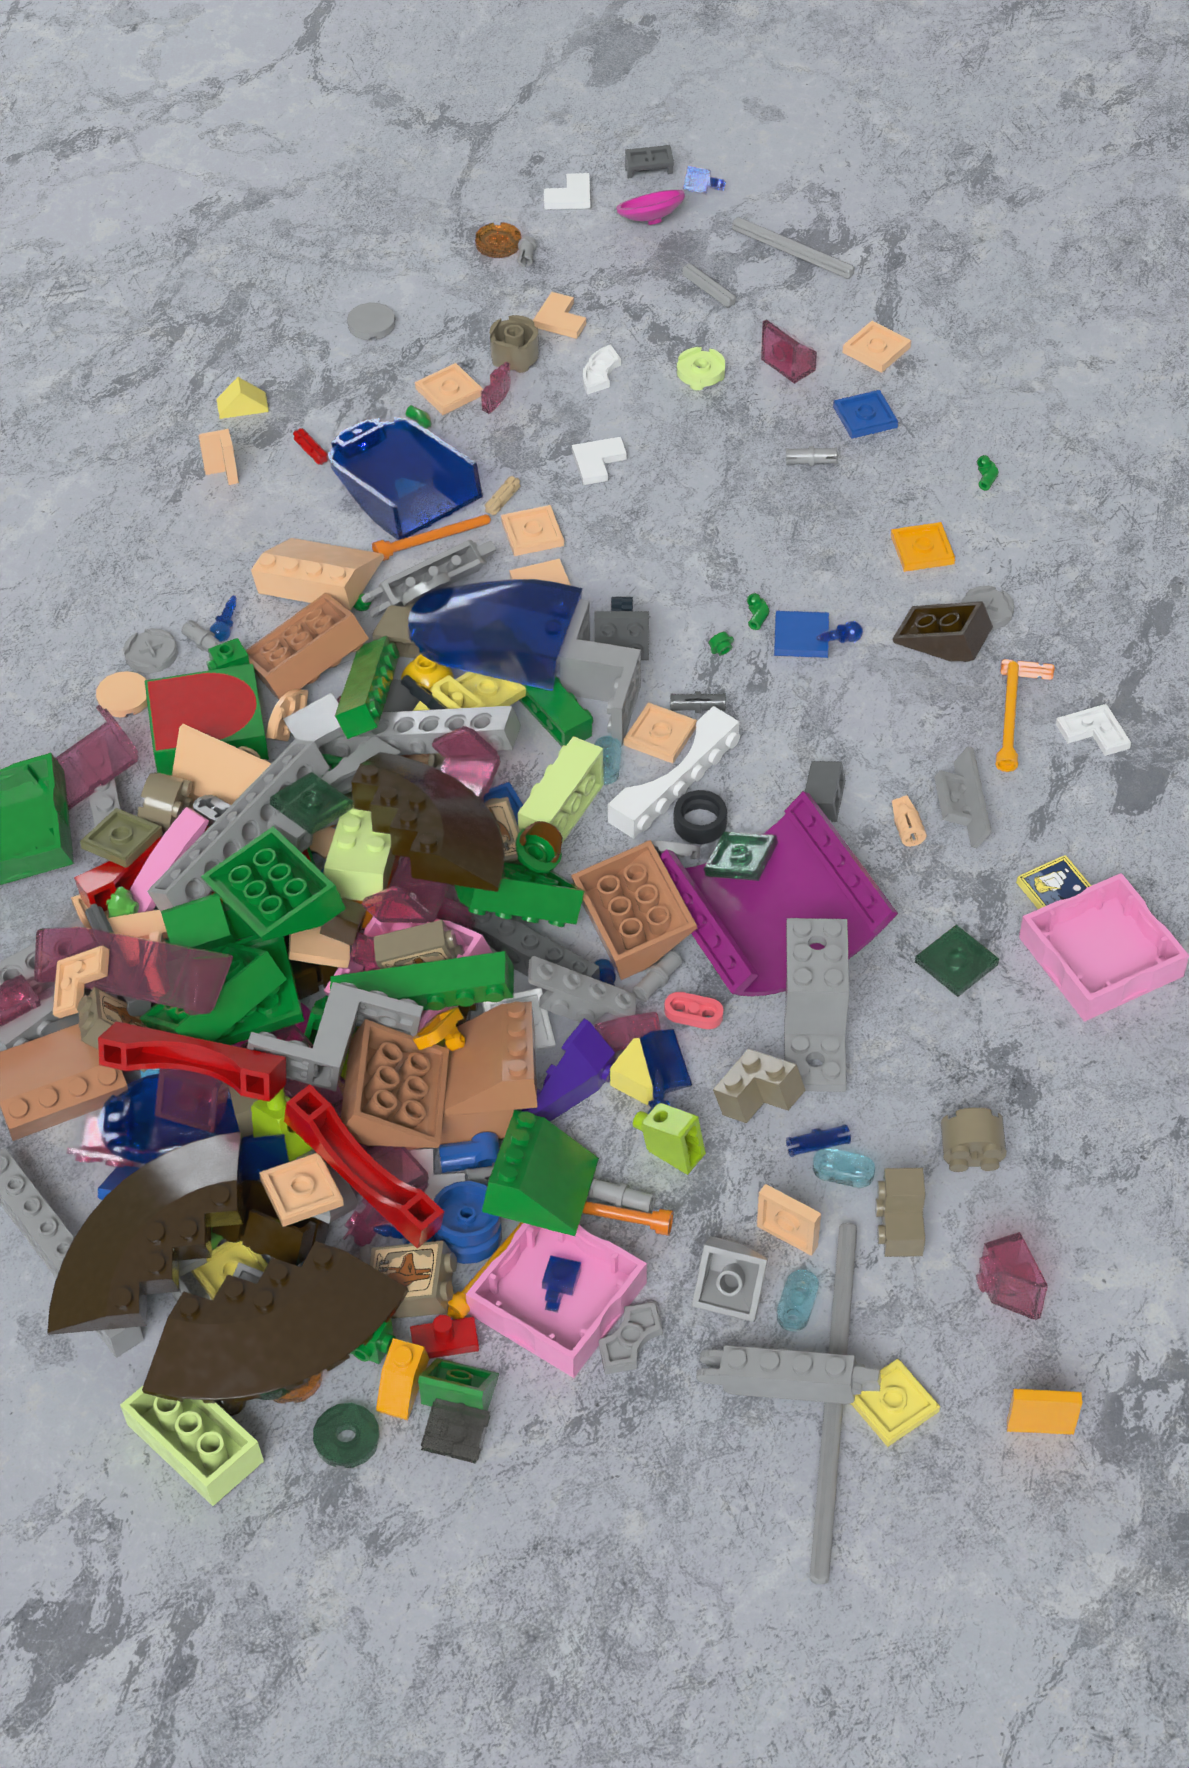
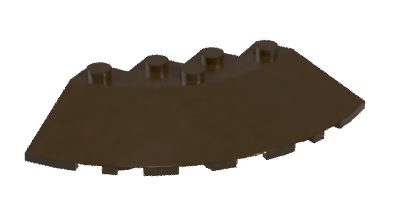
[351,752,505,892]
[47,1132,243,1335]
[142,1241,408,1404]

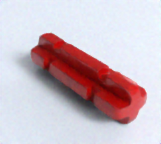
[293,428,328,465]

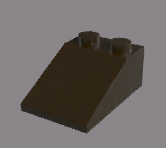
[892,601,993,662]

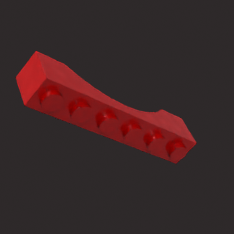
[74,826,209,912]
[98,1021,286,1102]
[284,1084,445,1249]

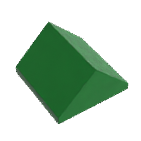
[161,893,238,960]
[418,1358,499,1420]

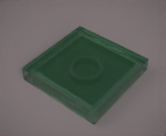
[270,772,353,835]
[704,832,778,881]
[915,925,999,997]

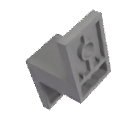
[556,599,641,746]
[784,918,849,1092]
[247,982,423,1091]

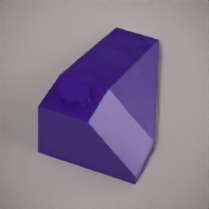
[521,1018,615,1122]

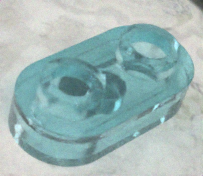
[594,736,622,785]
[813,1148,875,1188]
[777,1270,819,1332]

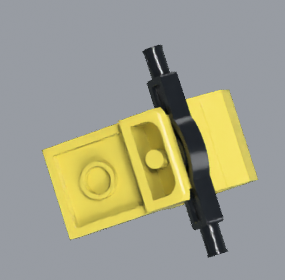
[401,659,526,752]

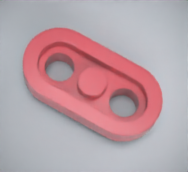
[664,992,724,1029]

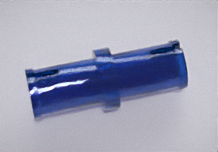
[786,1124,851,1157]

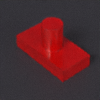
[410,1315,479,1359]

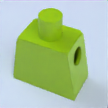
[251,1089,313,1162]
[632,1103,706,1175]

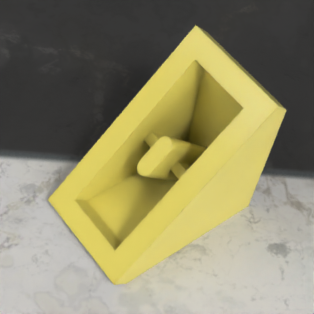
[216,377,269,419]
[610,1038,653,1105]

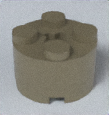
[489,315,539,373]
[137,772,193,833]
[941,1108,1007,1172]

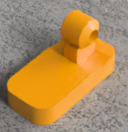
[413,1007,465,1051]

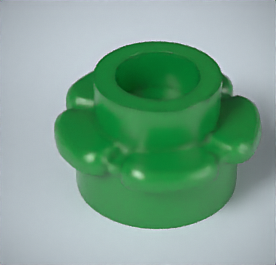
[708,631,734,656]

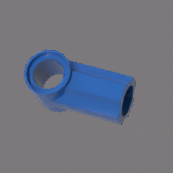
[439,1132,500,1173]

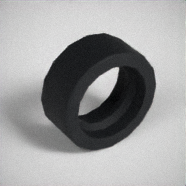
[673,790,728,844]

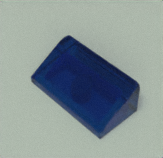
[640,1029,692,1095]

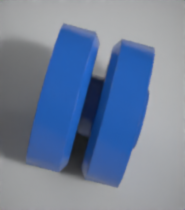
[433,1181,502,1264]

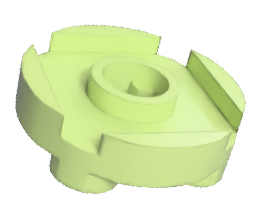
[677,347,725,390]

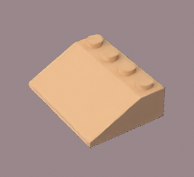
[251,538,384,610]
[172,724,271,810]

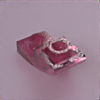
[481,362,511,414]
[351,933,380,972]
[594,1012,664,1052]

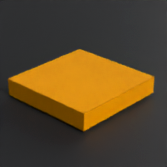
[891,522,955,572]
[1006,1389,1082,1435]

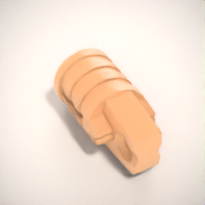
[892,795,927,847]

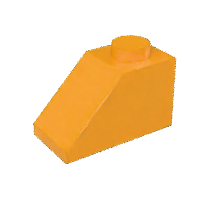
[376,1338,429,1421]

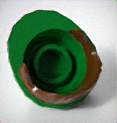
[515,821,563,873]

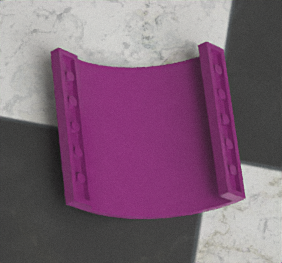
[660,791,898,997]

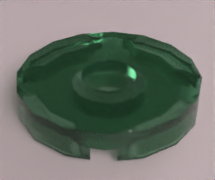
[313,1403,380,1468]

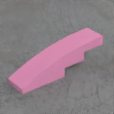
[130,807,209,913]

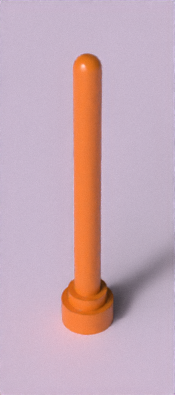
[372,514,491,561]
[583,1201,674,1236]

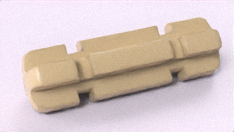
[485,476,520,516]

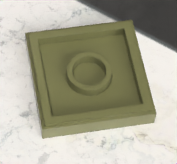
[80,808,163,868]

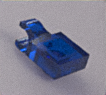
[683,166,726,194]
[542,1256,582,1313]

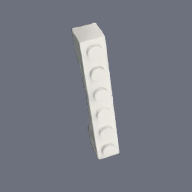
[608,706,740,839]

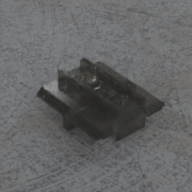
[421,1398,491,1464]

